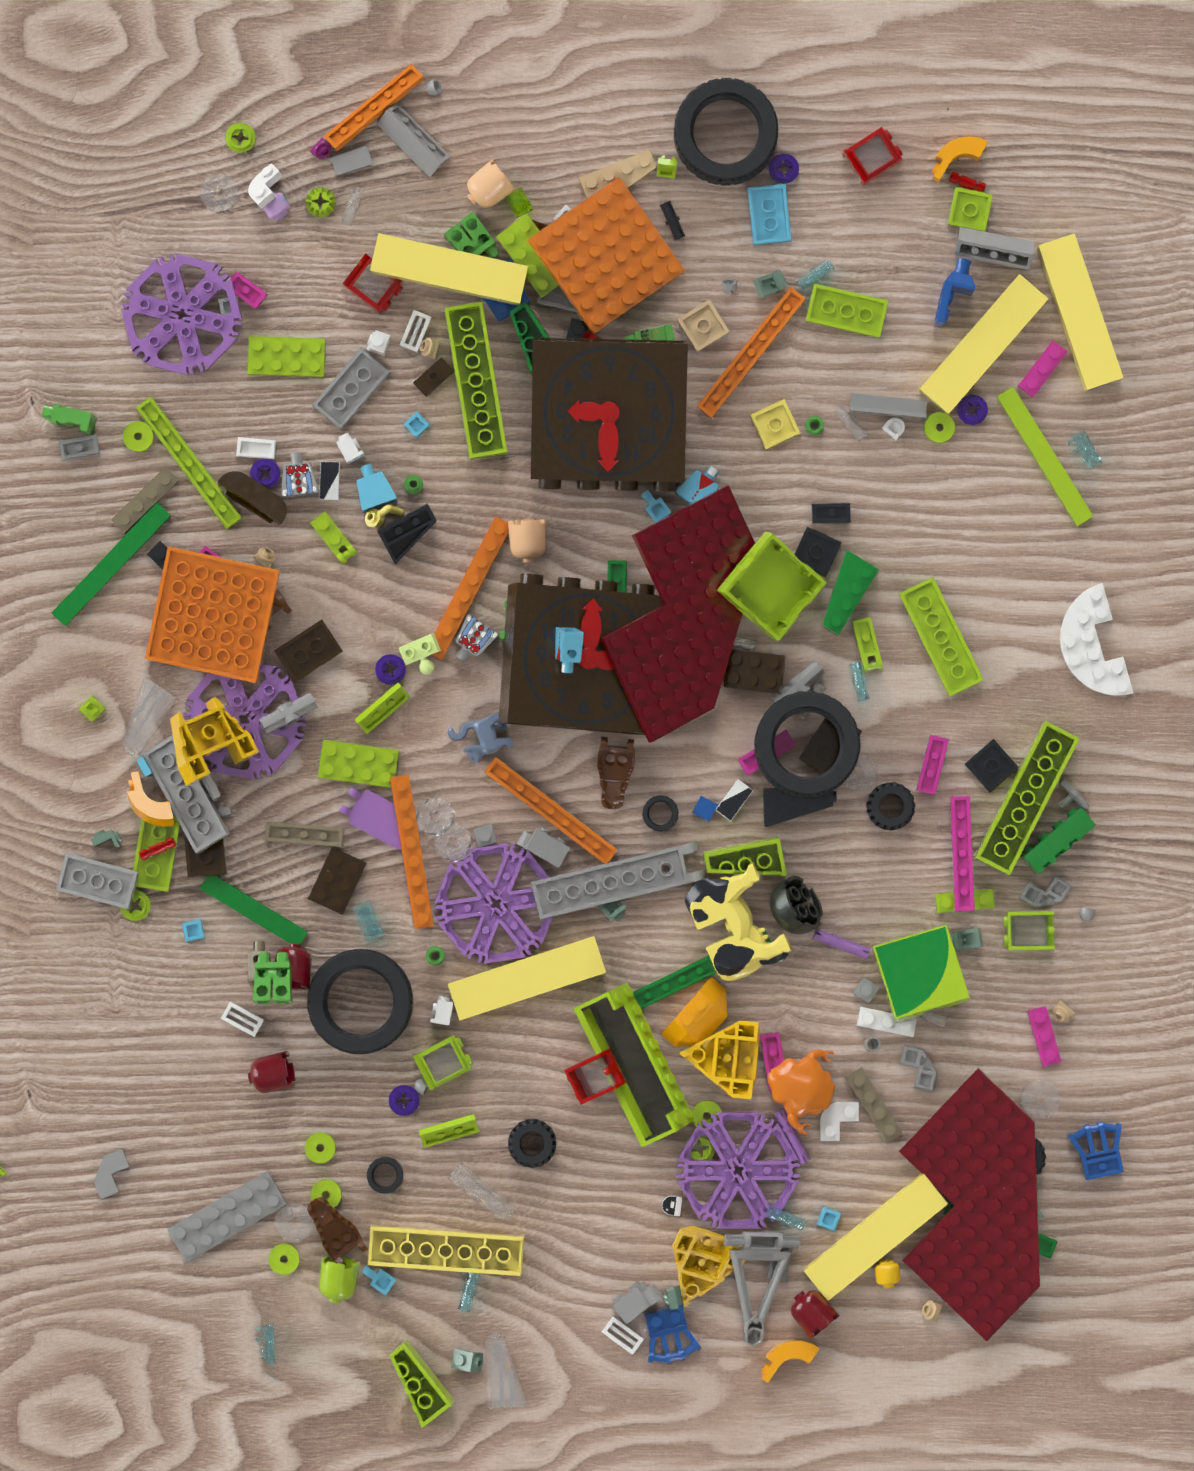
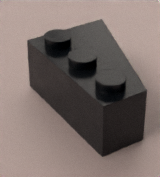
[377,503,437,565]

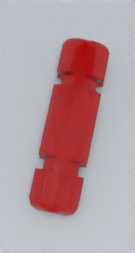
[949,172,986,192]
[139,837,176,861]

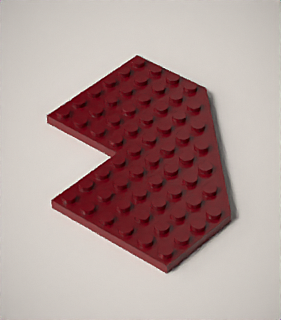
[600,485,755,743]
[899,1068,1040,1341]

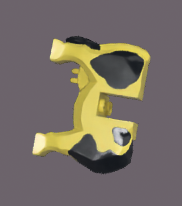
[685,862,793,981]

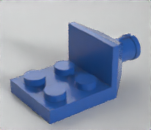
[933,258,975,328]

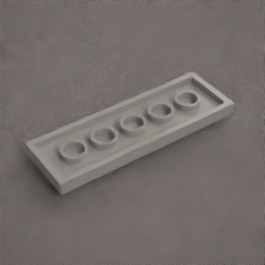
[143,735,229,854]
[167,1170,287,1263]

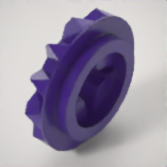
[769,153,799,184]
[957,395,988,425]
[250,459,280,489]
[375,654,406,685]
[389,1085,420,1116]

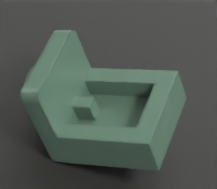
[753,270,787,298]
[90,829,123,849]
[597,900,627,922]
[951,928,984,951]
[663,1285,683,1310]
[451,1349,483,1372]

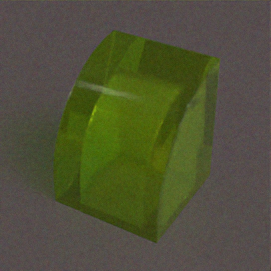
[505,187,533,219]

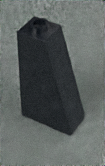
[763,788,837,827]

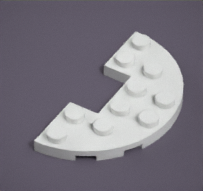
[1060,583,1133,696]

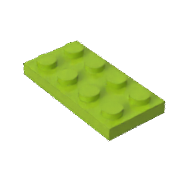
[496,213,559,298]
[805,284,889,338]
[247,336,326,378]
[318,740,399,788]
[133,815,180,892]

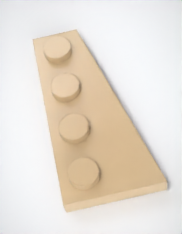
[579,150,657,198]

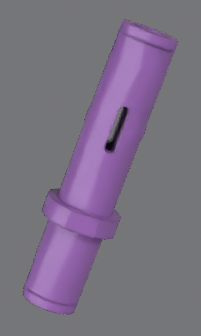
[813,928,871,960]
[774,1108,811,1165]

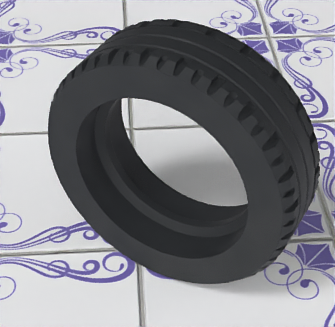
[674,78,779,186]
[754,691,861,798]
[307,949,413,1054]

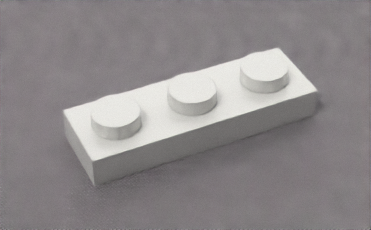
[856,1007,917,1037]

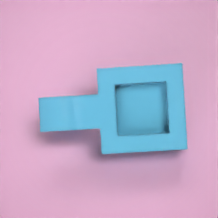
[641,490,671,522]
[362,1265,397,1296]

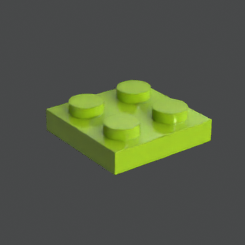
[948,187,993,232]

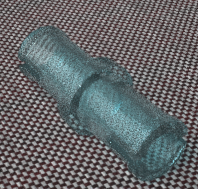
[796,259,834,291]
[849,662,870,702]
[767,1206,806,1231]
[458,1272,480,1312]

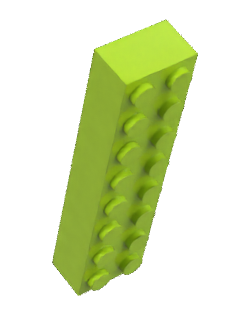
[444,301,508,461]
[974,721,1080,876]

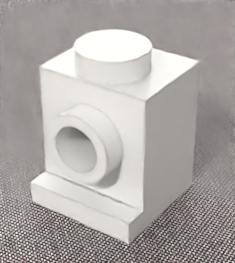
[367,330,391,356]
[336,433,365,464]
[430,996,454,1025]

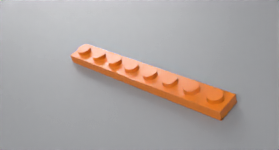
[697,287,806,419]
[432,516,509,661]
[484,757,617,864]
[390,774,434,929]

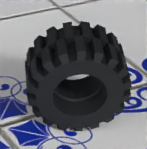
[866,782,916,831]
[508,1119,556,1168]

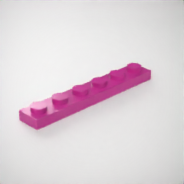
[950,796,974,912]

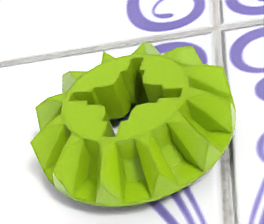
[225,123,256,154]
[305,187,336,218]
[120,890,151,921]
[685,1136,715,1160]

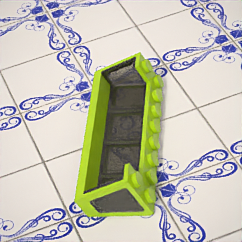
[573,982,695,1147]

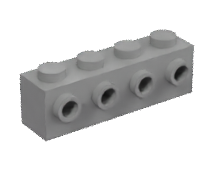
[955,227,1035,270]

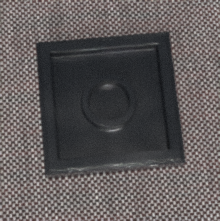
[794,527,842,578]
[965,739,1019,793]

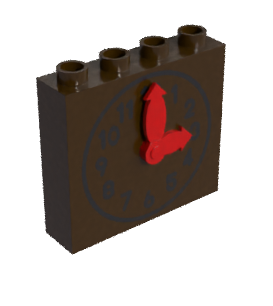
[531,337,688,492]
[498,574,663,735]

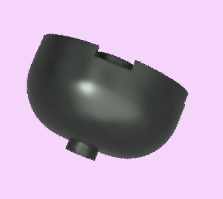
[770,876,823,935]

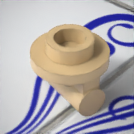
[420,338,440,360]
[253,547,276,568]
[1052,1000,1075,1023]
[922,1301,943,1323]

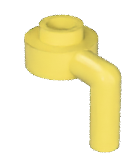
[365,504,404,529]

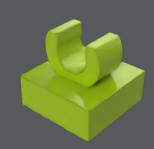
[656,155,678,179]
[79,695,106,722]

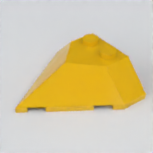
[679,1020,760,1100]
[672,1226,745,1307]

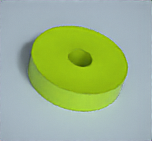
[924,412,955,444]
[123,421,154,452]
[692,1100,722,1128]
[305,1132,336,1163]
[311,1179,342,1208]
[269,1243,300,1275]

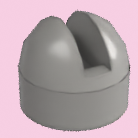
[425,79,442,96]
[722,279,737,294]
[1079,907,1096,921]
[864,1036,881,1052]
[414,1078,429,1095]

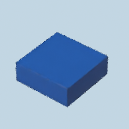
[692,796,718,822]

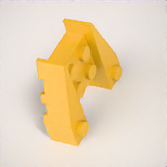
[170,697,259,786]

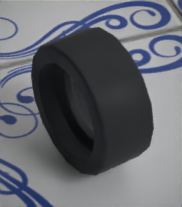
[642,795,679,832]
[367,1157,403,1194]

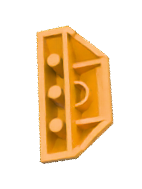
[661,977,728,1047]

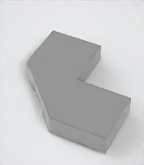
[1019,875,1072,908]
[900,1045,937,1092]
[94,1148,130,1199]

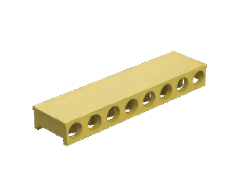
[370,233,528,306]
[1037,233,1123,391]
[919,274,1048,415]
[448,936,606,1021]
[804,1173,948,1301]
[368,1225,524,1276]

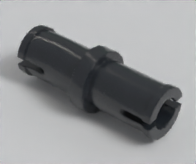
[659,201,686,241]

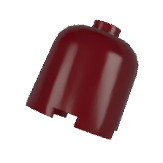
[275,943,312,989]
[248,1051,296,1093]
[791,1290,840,1340]

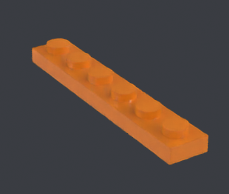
[324,64,425,152]

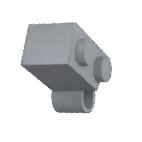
[517,827,570,868]
[612,1281,663,1324]

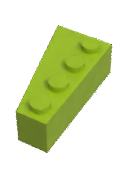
[703,836,787,876]
[389,1339,455,1428]

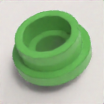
[805,416,824,435]
[404,475,423,494]
[426,946,445,966]

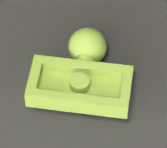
[399,633,441,675]

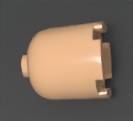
[467,159,515,208]
[508,519,546,562]

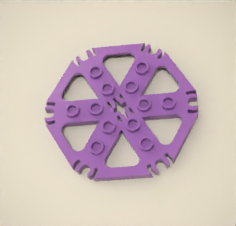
[121,253,243,376]
[183,664,306,780]
[434,843,553,964]
[676,1112,800,1229]

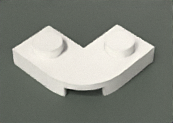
[248,163,283,209]
[820,1102,859,1141]

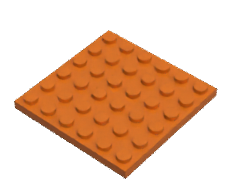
[527,177,685,335]
[145,546,281,683]

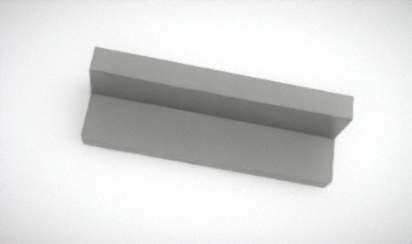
[377,103,451,177]
[849,393,927,420]

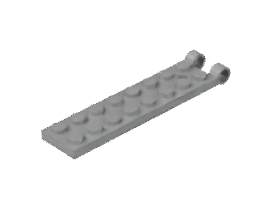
[531,842,706,919]

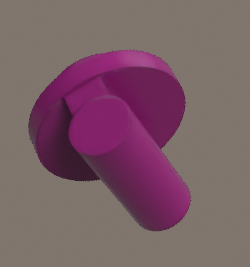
[309,137,332,159]

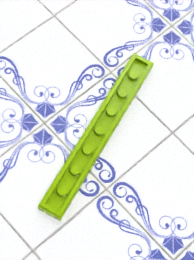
[996,387,1094,527]
[136,397,243,530]

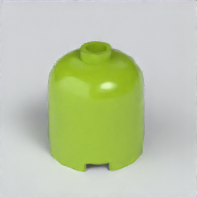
[319,1256,360,1303]

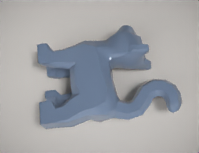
[448,713,514,764]

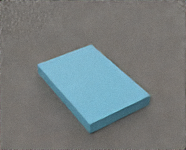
[747,184,791,245]

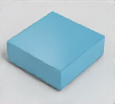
[403,411,430,439]
[137,756,153,777]
[182,919,205,942]
[816,1206,841,1231]

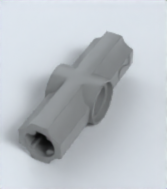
[772,661,825,703]
[259,693,318,735]

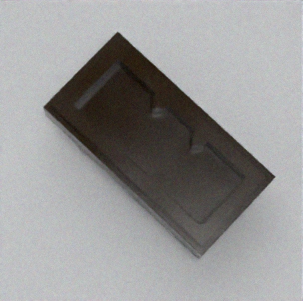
[413,357,454,397]

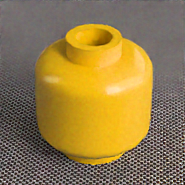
[874,1259,901,1289]

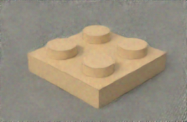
[677,299,730,353]

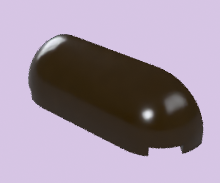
[217,471,287,525]

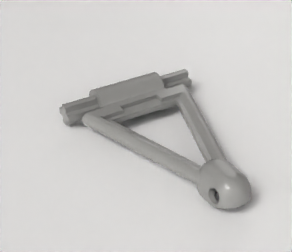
[723,1232,800,1346]

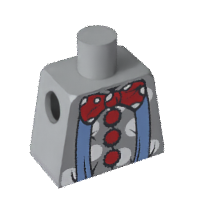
[282,453,319,498]
[455,614,499,663]

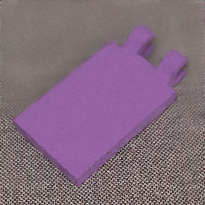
[339,788,417,850]

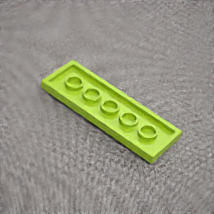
[899,577,984,697]

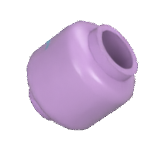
[263,191,290,221]

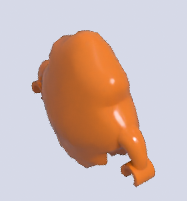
[768,1049,835,1134]

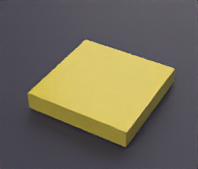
[750,399,801,450]

